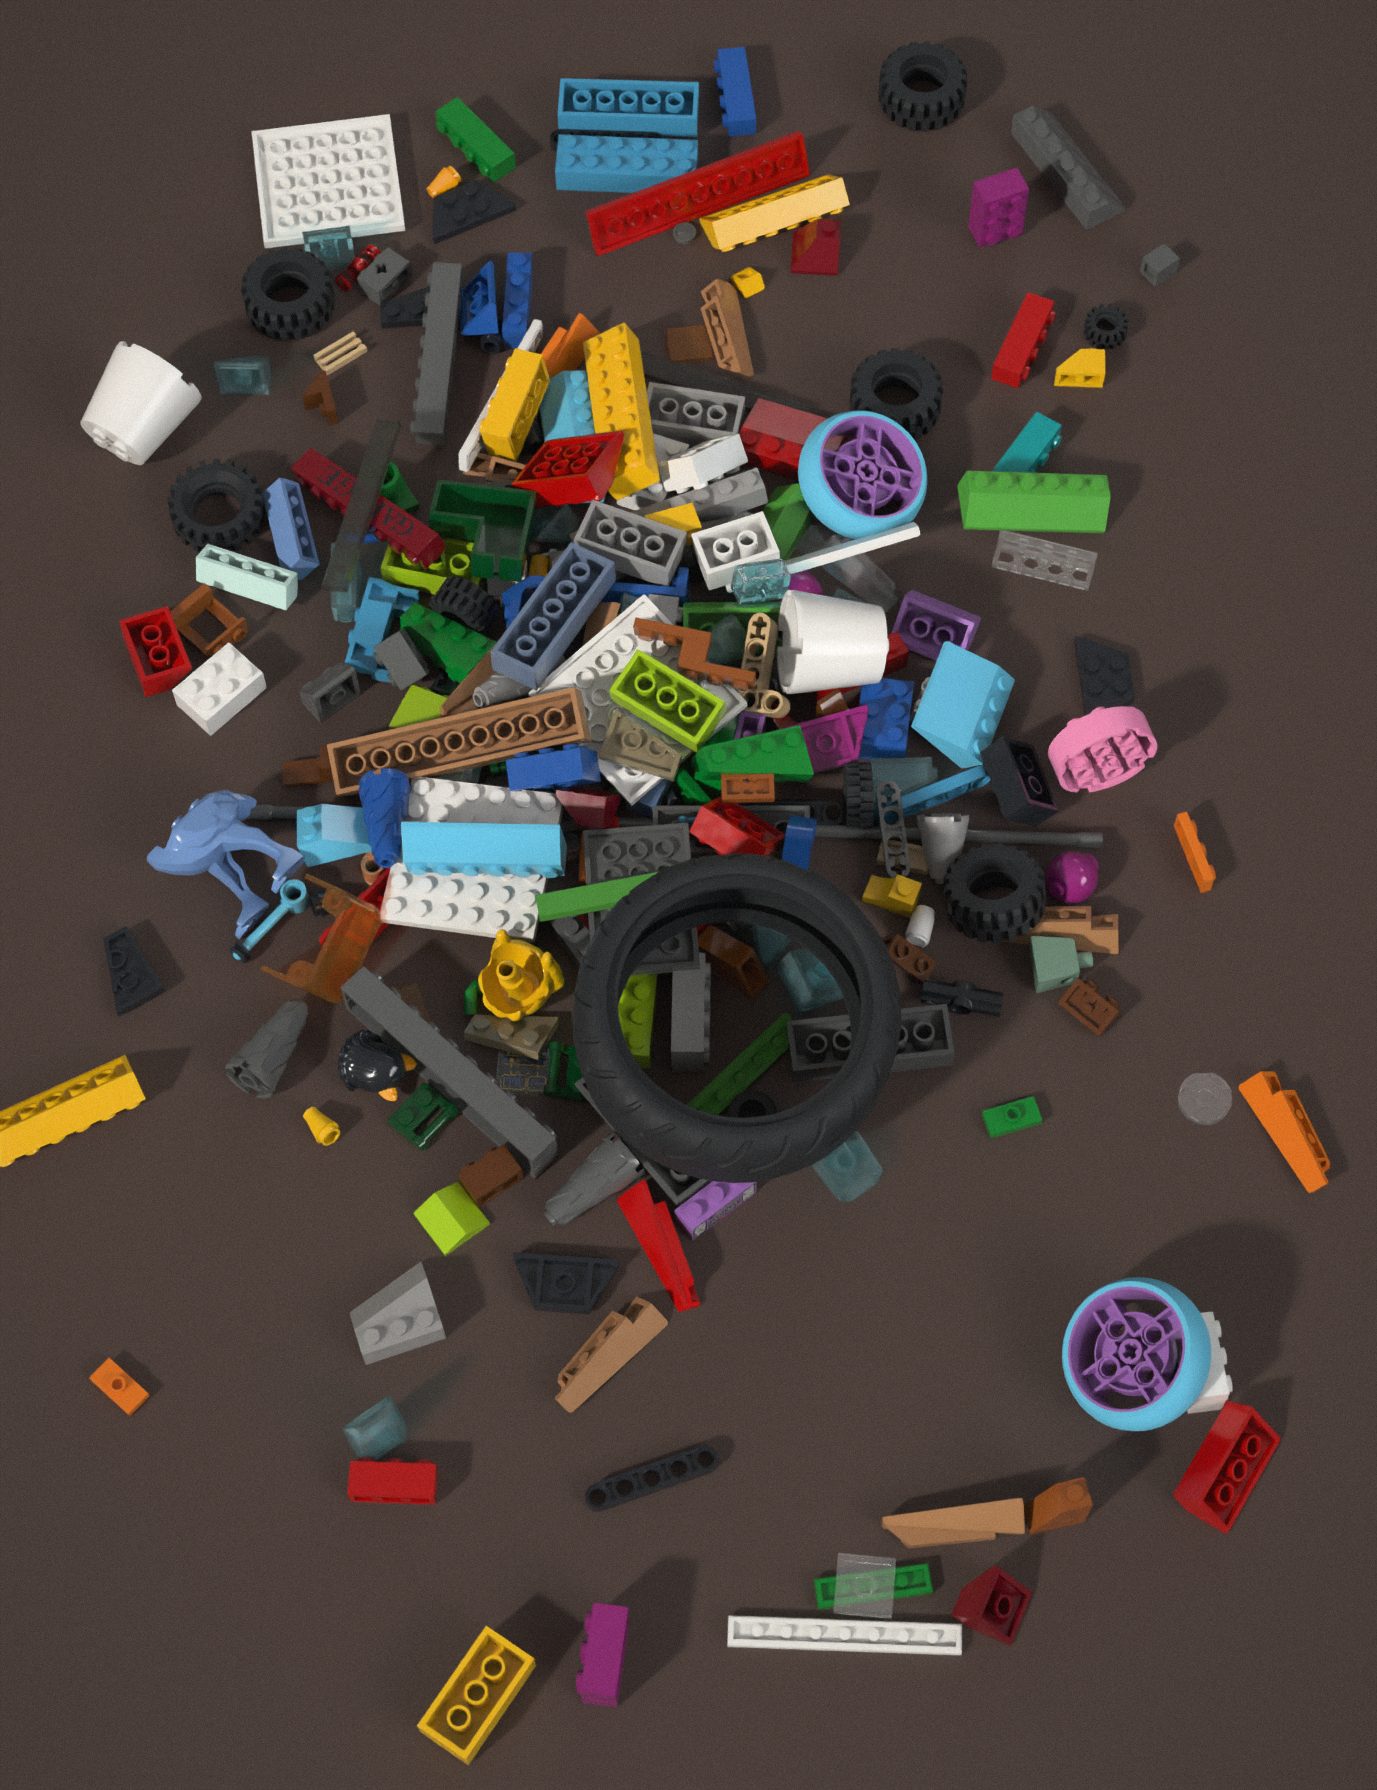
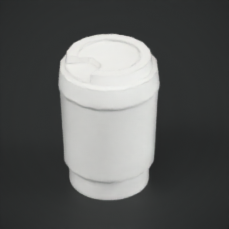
[905,905,935,948]

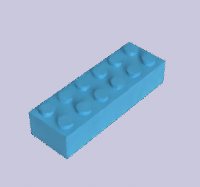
[558,78,699,137]
[555,135,698,193]

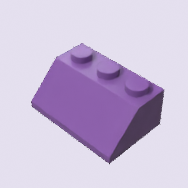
[891,590,981,661]

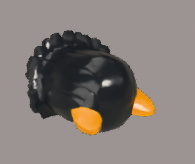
[338,1030,417,1101]

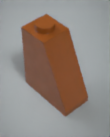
[698,925,769,1000]
[1024,1477,1092,1535]

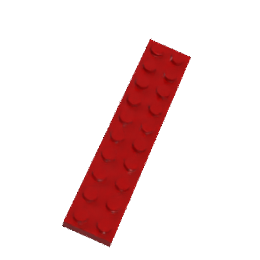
[585,131,810,256]

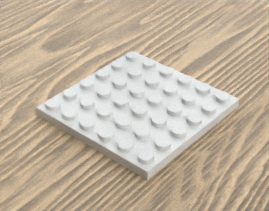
[252,114,405,248]
[528,594,748,806]
[379,777,564,943]

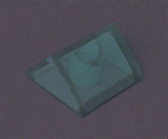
[302,226,355,271]

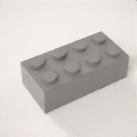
[647,382,745,447]
[574,500,687,587]
[671,953,711,1073]

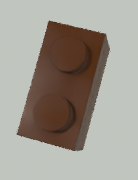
[458,1144,524,1208]

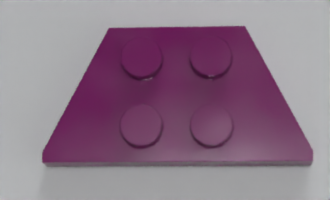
[771,705,869,774]

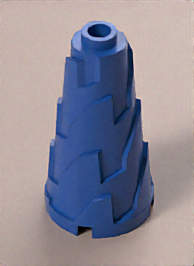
[359,768,411,868]

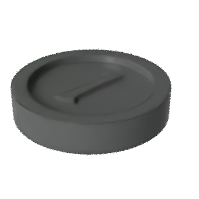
[673,222,696,244]

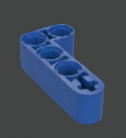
[782,815,817,870]

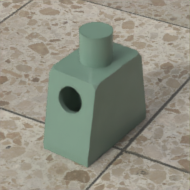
[1029,936,1093,993]

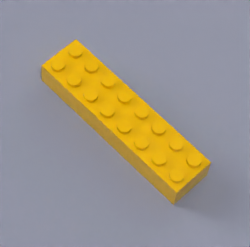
[583,322,660,501]

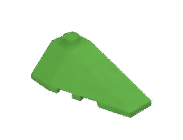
[763,483,815,583]

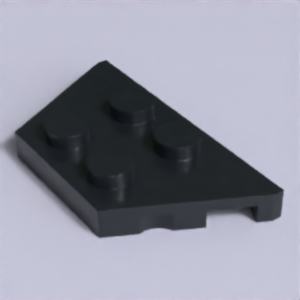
[432,180,516,244]
[1074,636,1135,716]
[513,1252,620,1314]

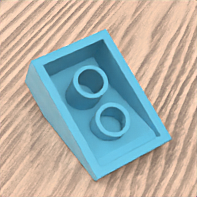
[297,804,371,867]

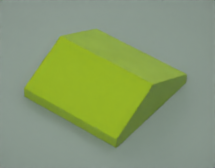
[413,1182,490,1256]

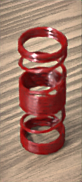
[335,244,381,292]

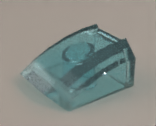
[811,1130,883,1202]
[342,1395,408,1462]

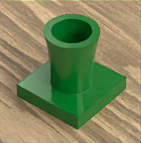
[364,459,420,514]

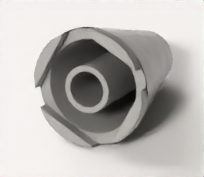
[917,813,969,884]

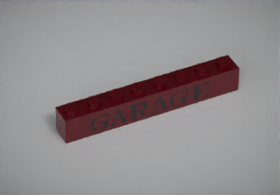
[291,448,447,569]

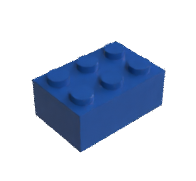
[859,678,914,763]
[506,744,601,792]

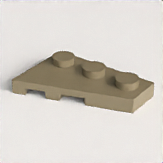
[599,709,682,782]
[464,1015,559,1060]

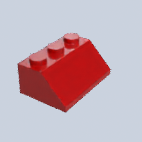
[119,606,192,697]
[689,795,786,857]

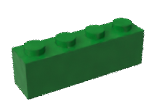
[436,97,516,182]

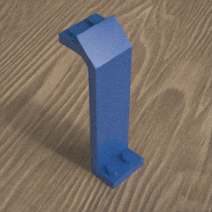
[502,567,690,630]

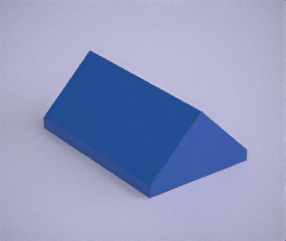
[460,261,498,336]

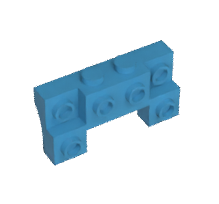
[344,577,420,683]

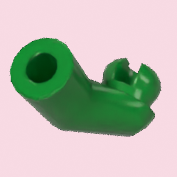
[464,980,483,1015]

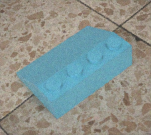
[911,641,1015,769]

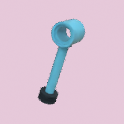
[229,879,309,963]

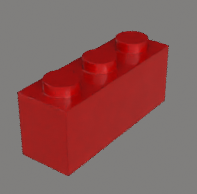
[347,1457,438,1505]

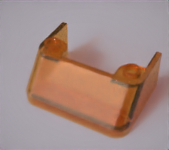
[260,873,382,1004]

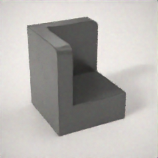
[1140,244,1180,287]

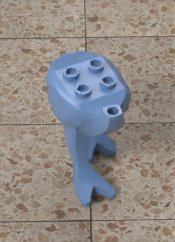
[147,789,305,940]

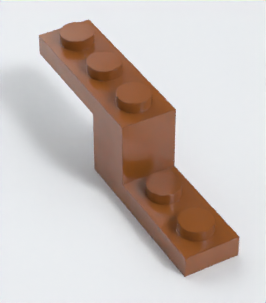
[633,617,756,691]

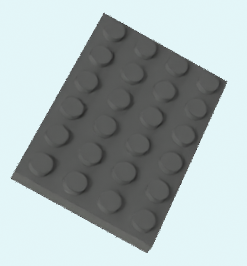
[583,823,700,975]

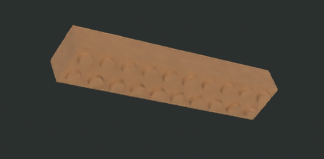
[327,687,591,798]

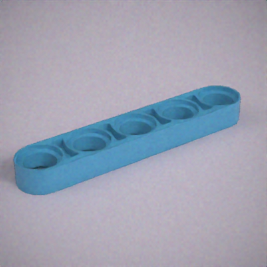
[873,765,991,826]

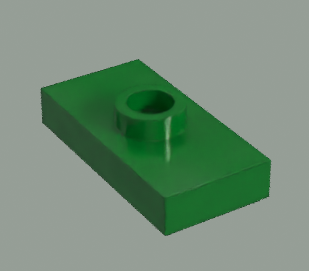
[672,767,712,806]
[981,1096,1042,1139]

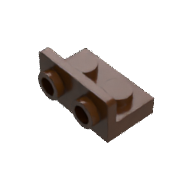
[1058,978,1123,1037]

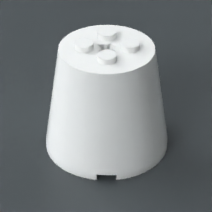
[80,341,202,465]
[777,590,889,694]

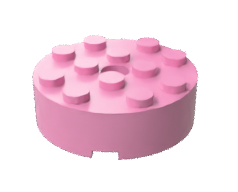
[1048,706,1157,793]

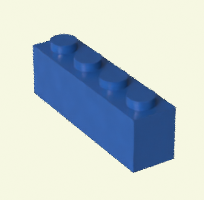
[713,47,756,137]
[502,252,533,348]

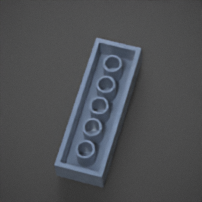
[490,542,616,691]

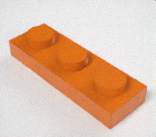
[1174,812,1216,893]

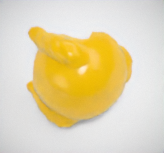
[478,929,564,1021]

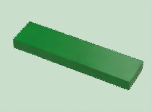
[814,1563,933,1610]

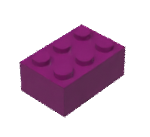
[968,168,1029,248]
[576,1603,630,1708]

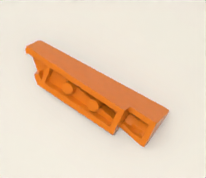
[541,313,601,379]
[1238,1071,1330,1193]

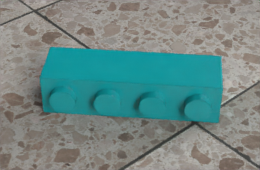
[992,411,1062,473]

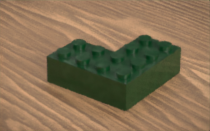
[429,480,537,582]

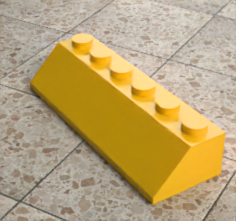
[699,174,850,252]
[0,1055,145,1167]

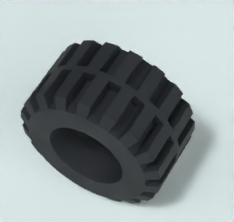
[429,576,499,635]

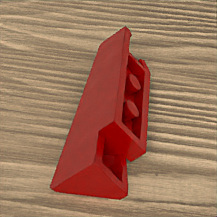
[617,1180,700,1312]

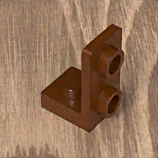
[282,745,334,787]
[881,933,936,984]

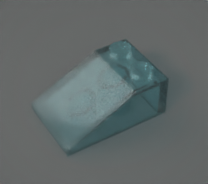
[776,948,843,1012]

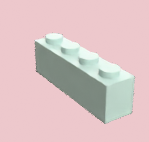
[196,544,298,610]

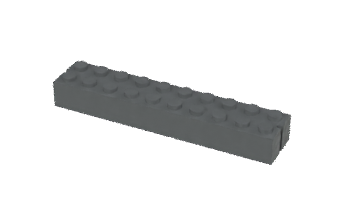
[340,966,558,1180]

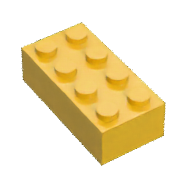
[479,348,550,462]
[417,1626,536,1765]

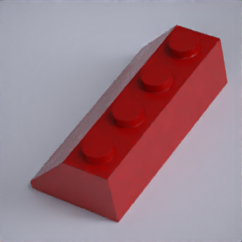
[1172,1401,1281,1534]

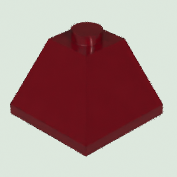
[790,219,841,276]
[556,786,622,830]
[951,1566,1033,1646]

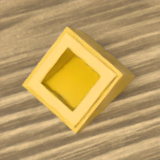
[730,267,765,298]

